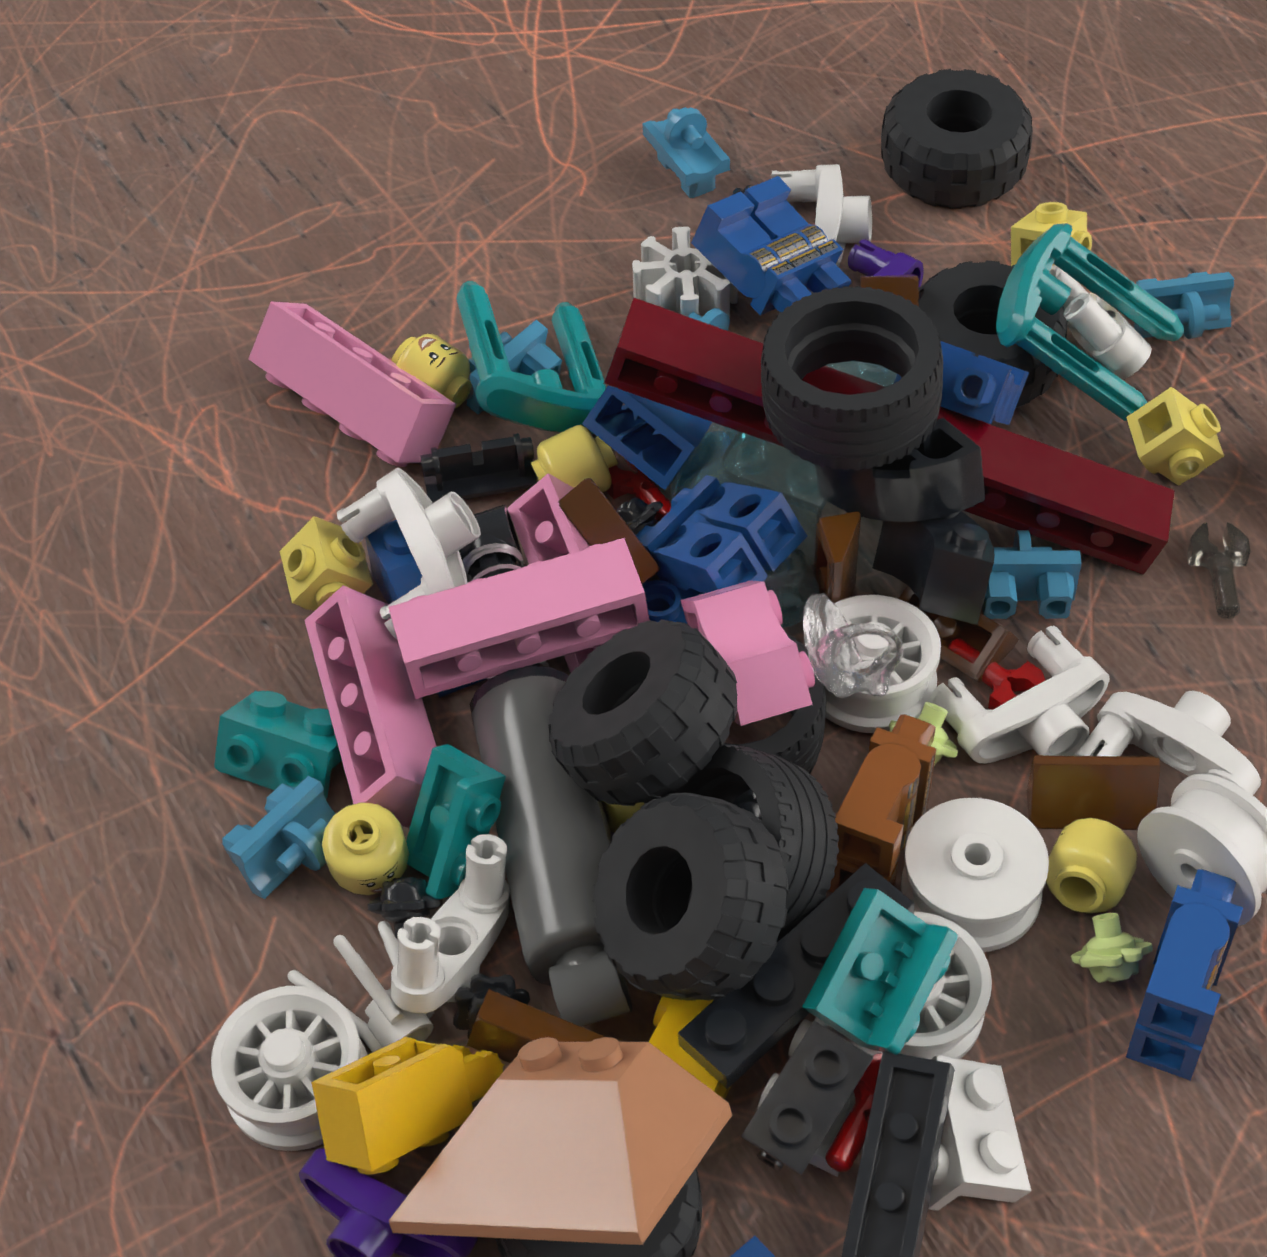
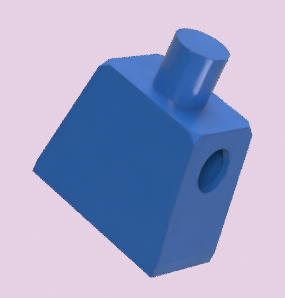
[582,385,712,490]

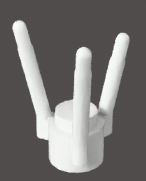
[288,921,434,1053]

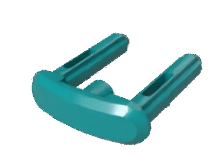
[996,223,1184,421]
[456,281,607,434]

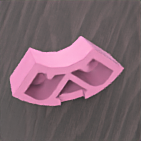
[681,581,815,726]

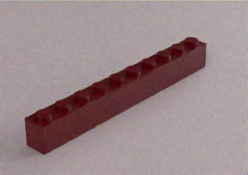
[604,298,1175,575]

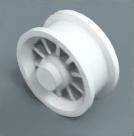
[807,595,941,733]
[1137,774,1267,927]
[901,798,1049,952]
[899,912,992,1059]
[211,986,368,1151]

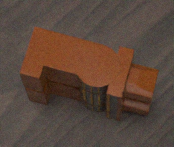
[828,714,937,893]

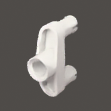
[771,164,872,267]
[1049,265,1152,380]
[337,467,481,640]
[929,626,1110,764]
[1073,691,1261,795]
[391,834,510,1013]

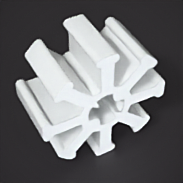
[632,227,738,319]

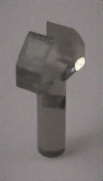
[1187,522,1251,619]

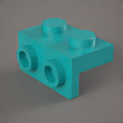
[214,691,342,799]
[406,744,506,899]
[802,888,958,1055]

